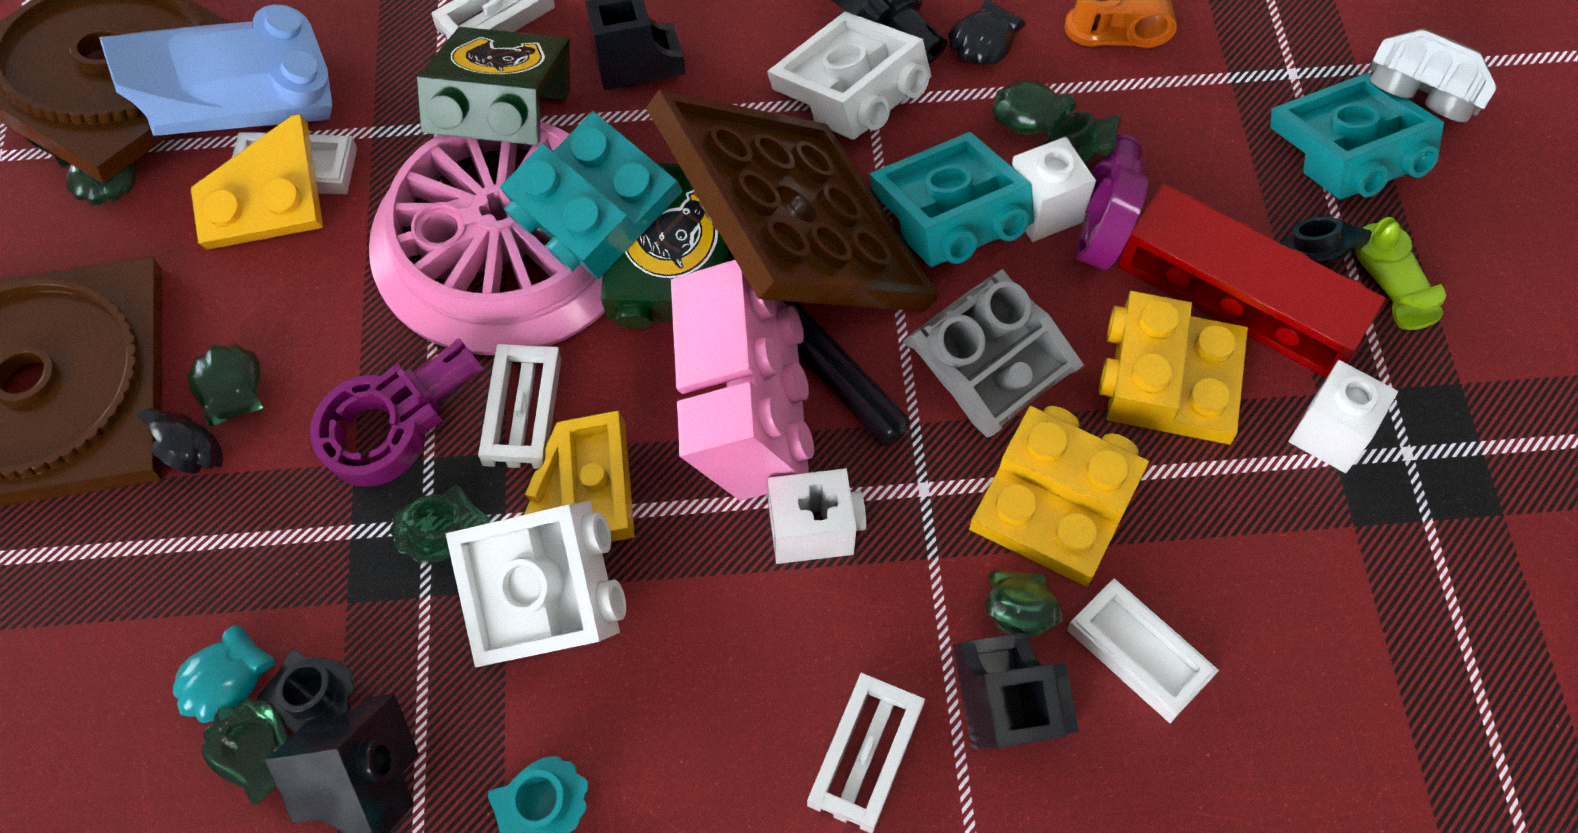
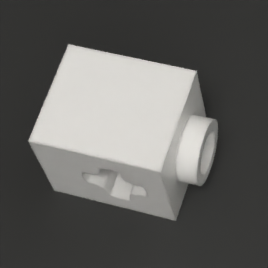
[1012,137,1096,242]
[1288,360,1398,473]
[768,468,866,564]

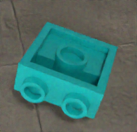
[1270,73,1444,200]
[499,111,683,280]
[869,132,1034,267]

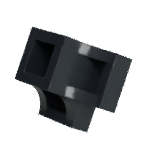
[585,0,686,90]
[953,632,1079,749]
[265,693,419,833]

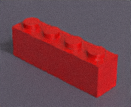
[1117,184,1386,378]

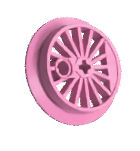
[369,121,605,356]

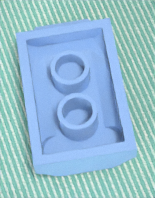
[99,4,333,136]

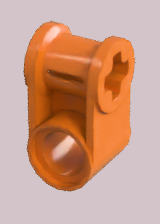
[1064,0,1177,48]

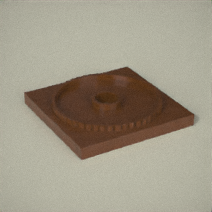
[0,0,231,184]
[646,90,940,311]
[0,257,162,507]

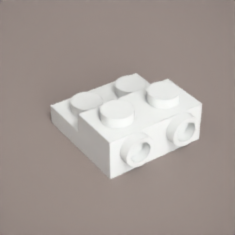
[767,11,932,140]
[446,500,626,667]

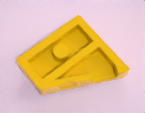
[191,114,323,250]
[524,411,635,542]

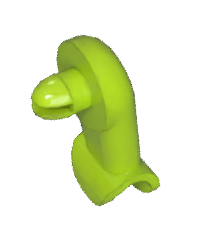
[1355,217,1446,330]

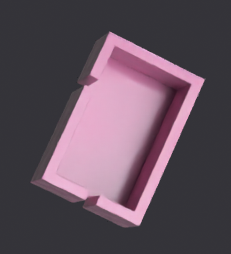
[671,260,814,501]

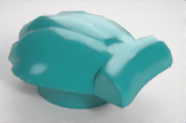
[173,625,277,723]
[488,756,588,833]

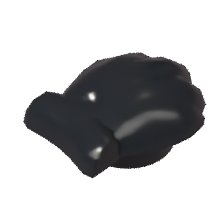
[948,0,1025,65]
[1281,217,1372,267]
[137,408,223,474]
[257,649,354,732]

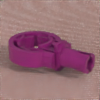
[1075,134,1148,271]
[310,338,484,487]

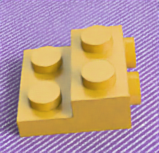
[1099,291,1248,445]
[969,406,1149,588]

